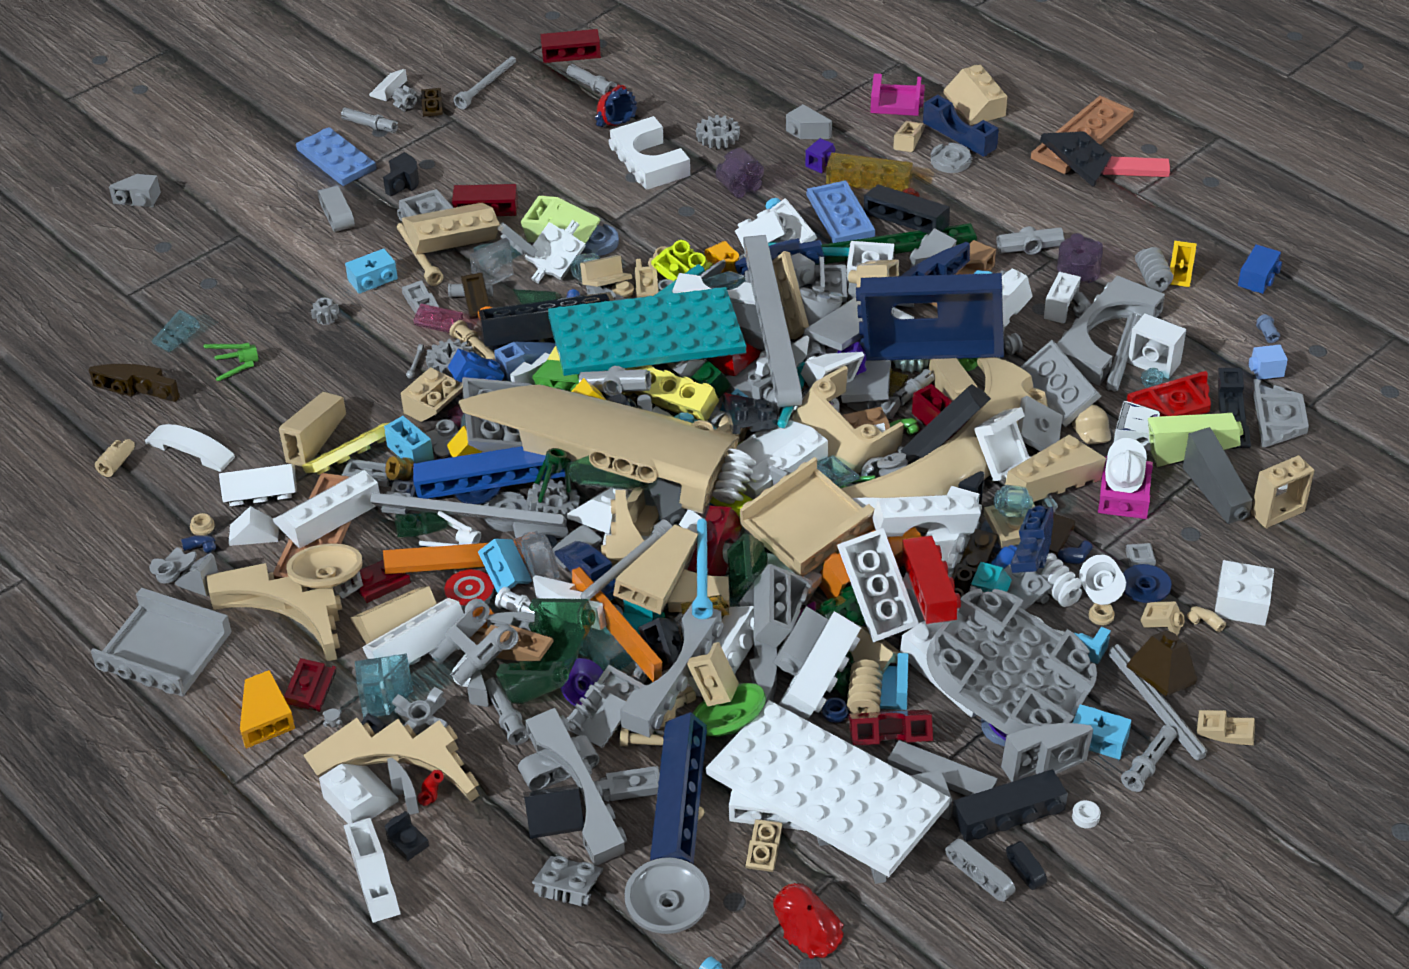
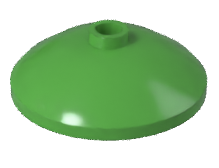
[693,683,766,737]

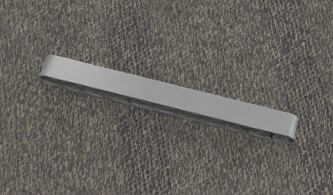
[743,235,802,408]

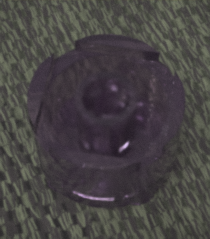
[716,148,764,198]
[1057,233,1103,284]

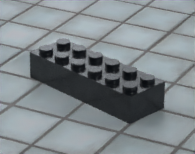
[479,292,615,349]

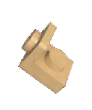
[1141,601,1184,636]

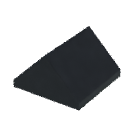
[523,784,584,839]

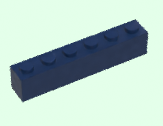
[650,712,707,864]

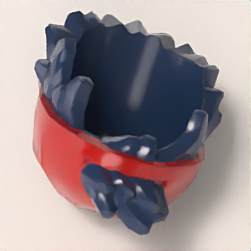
[595,85,637,127]

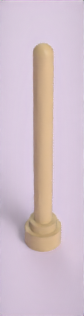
[397,223,443,286]

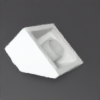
[801,352,865,388]

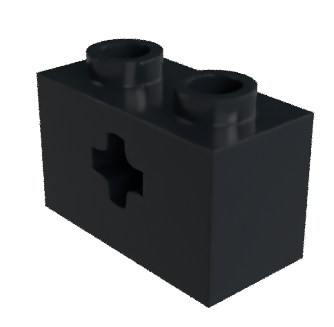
[638,618,683,676]

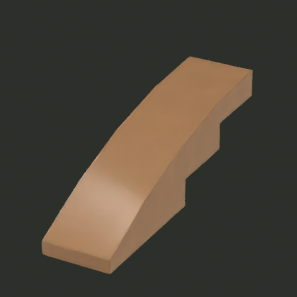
[470,625,553,661]

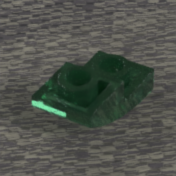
[395,511,448,537]

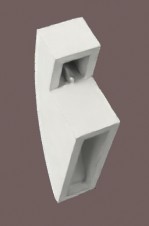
[343,818,400,922]

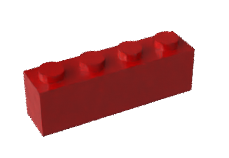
[902,536,961,624]

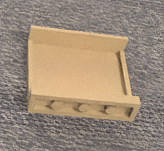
[740,457,875,577]

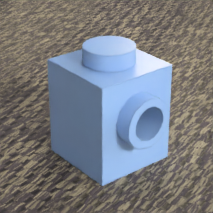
[1249,345,1288,380]

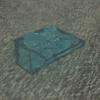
[355,653,413,718]

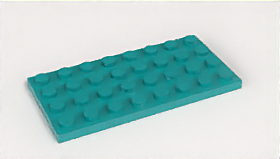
[548,287,746,376]

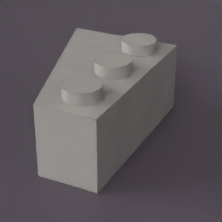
[754,564,813,648]

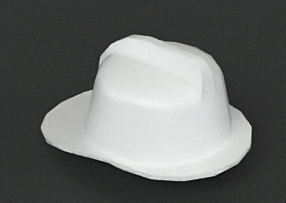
[1105,438,1147,493]
[1079,555,1126,605]

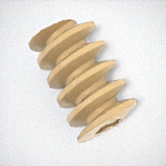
[847,659,883,713]

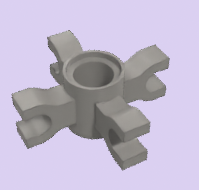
[392,687,448,734]

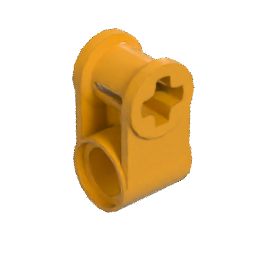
[704,241,739,279]

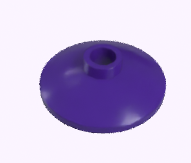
[560,658,604,706]

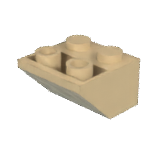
[401,367,463,422]

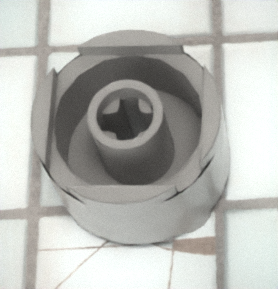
[799,286,843,326]

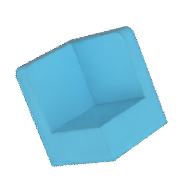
[1074,627,1111,664]

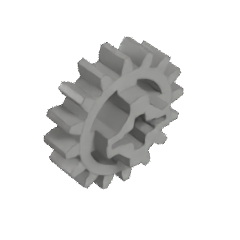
[696,115,740,149]
[426,339,475,378]
[527,479,580,518]

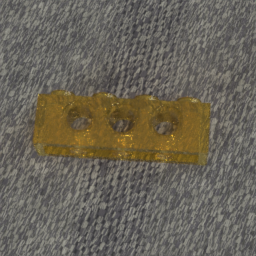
[826,152,913,193]

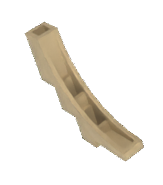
[601,490,730,613]
[206,563,342,661]
[303,718,480,802]

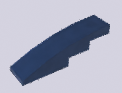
[901,242,970,276]

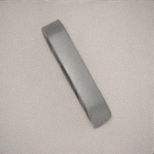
[945,839,1015,902]

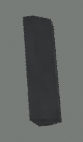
[900,384,991,465]

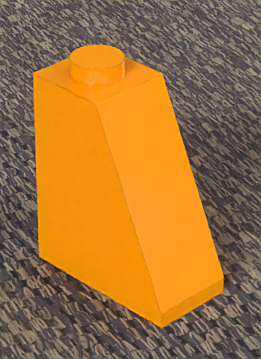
[240,670,295,749]

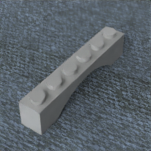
[620,604,724,738]
[525,708,627,866]

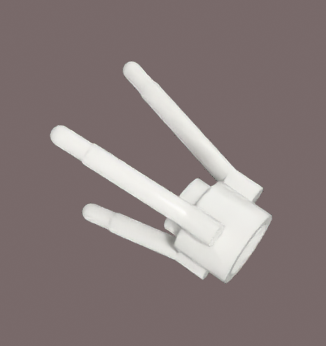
[419,511,481,547]

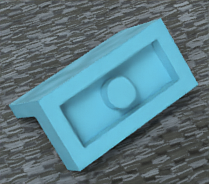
[478,539,532,593]
[879,653,908,710]

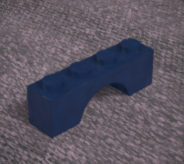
[923,95,999,157]

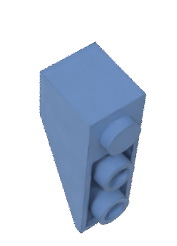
[494,342,556,382]

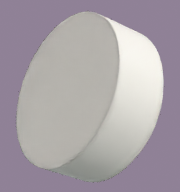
[1072,800,1101,828]

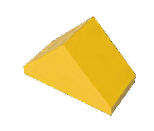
[1169,241,1197,287]

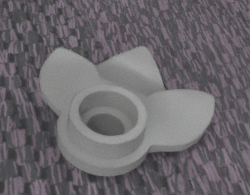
[425,419,458,458]
[149,547,196,583]

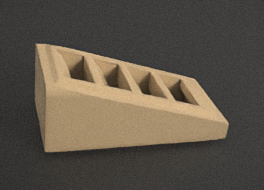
[894,121,925,152]

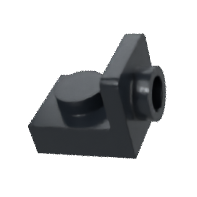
[385,811,429,862]

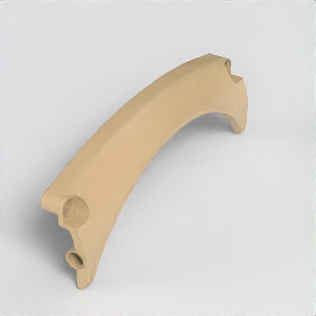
[837,357,1048,554]

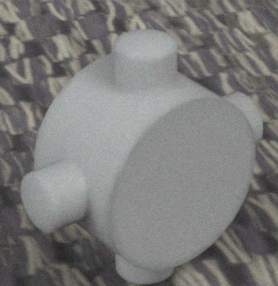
[323,708,342,727]

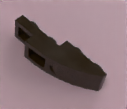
[88,364,180,402]
[952,528,998,599]

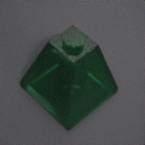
[727,533,768,598]

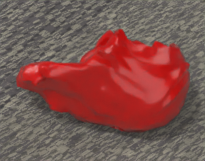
[773,883,844,959]

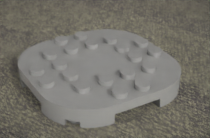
[926,588,1097,735]

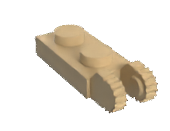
[635,258,658,298]

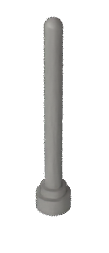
[454,56,516,109]
[580,519,673,601]

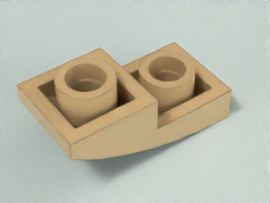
[746,819,783,872]

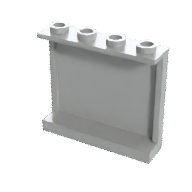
[91,588,232,697]

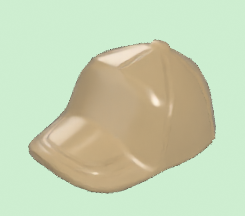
[1072,405,1111,444]

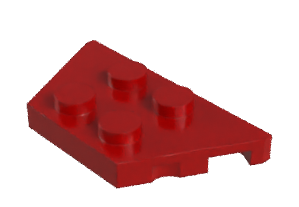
[1127,371,1211,417]

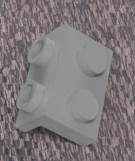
[815,257,847,302]

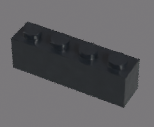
[864,184,950,234]
[952,769,1068,842]

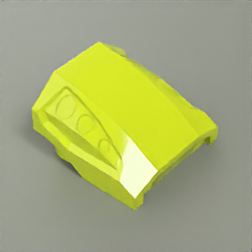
[651,240,713,281]

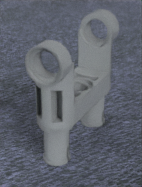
[429,598,519,686]

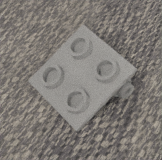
[1004,565,1052,610]
[566,682,626,748]
[532,856,603,907]

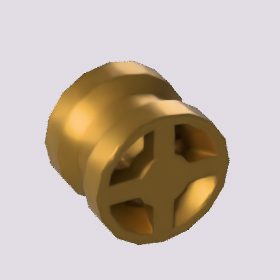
[385,456,414,481]

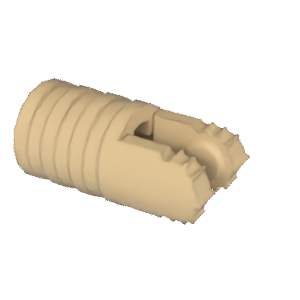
[95,439,135,477]

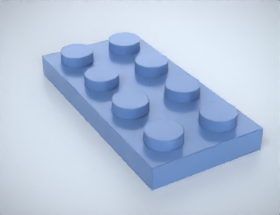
[296,127,376,186]
[807,181,875,243]

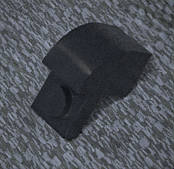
[383,152,419,197]

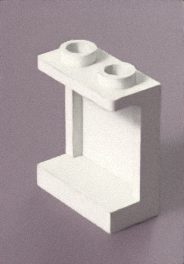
[974,407,1031,482]

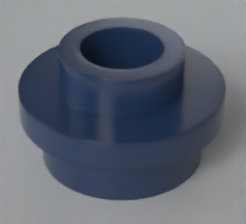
[822,698,848,723]

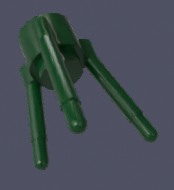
[534,448,571,503]

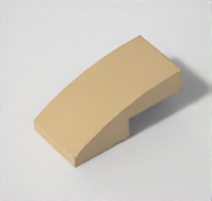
[1197,710,1255,745]

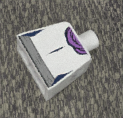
[1114,401,1160,450]

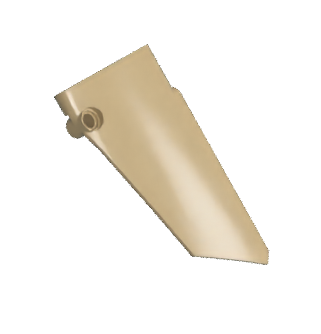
[459,385,739,514]

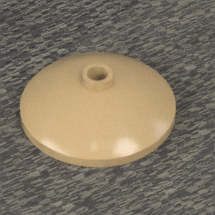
[287,544,363,589]

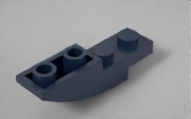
[735,238,825,282]
[1010,506,1054,573]
[554,541,618,600]

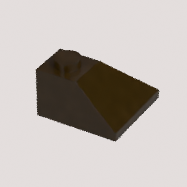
[1126,630,1198,696]

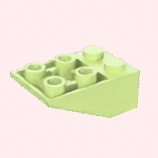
[521,196,601,244]

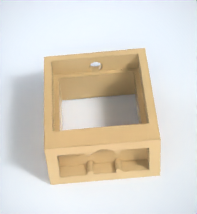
[1251,455,1314,528]

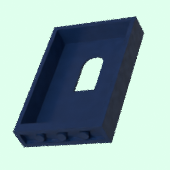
[856,273,1004,361]

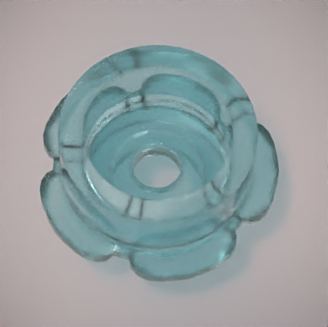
[1141,368,1164,388]

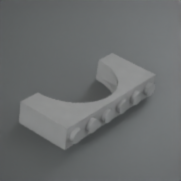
[1055,275,1165,386]

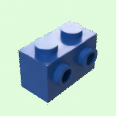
[1238,244,1282,294]
[448,348,505,382]

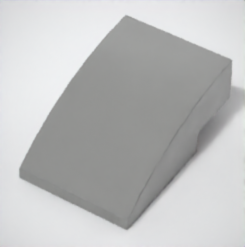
[1001,723,1093,782]

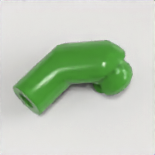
[889,418,920,435]

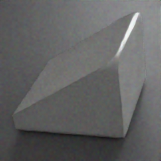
[467,670,489,707]

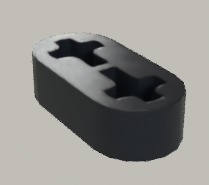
[1006,841,1047,890]

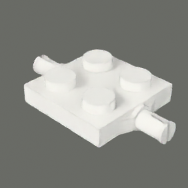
[525,220,585,284]

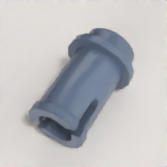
[1256,314,1280,343]

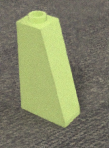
[1148,413,1243,467]

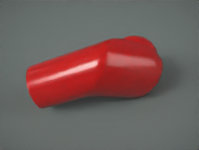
[417,770,444,806]

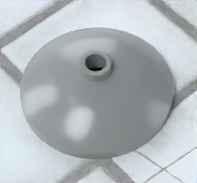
[624,858,710,934]

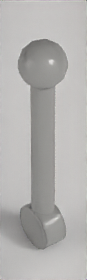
[406,344,424,379]

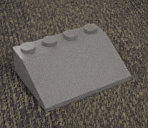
[462,377,532,452]

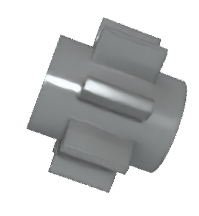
[392,85,417,112]
[311,297,339,325]

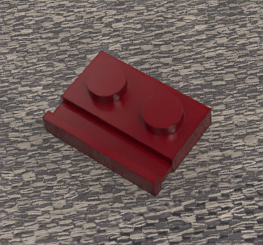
[351,560,411,603]
[284,658,336,712]

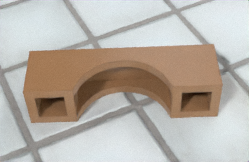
[929,240,996,307]

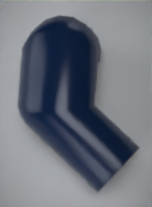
[181,535,216,553]
[1058,541,1093,564]

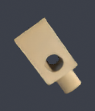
[848,259,899,287]

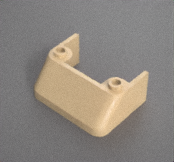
[792,365,904,478]

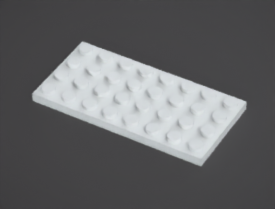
[706,700,950,877]

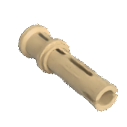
[449,320,495,361]

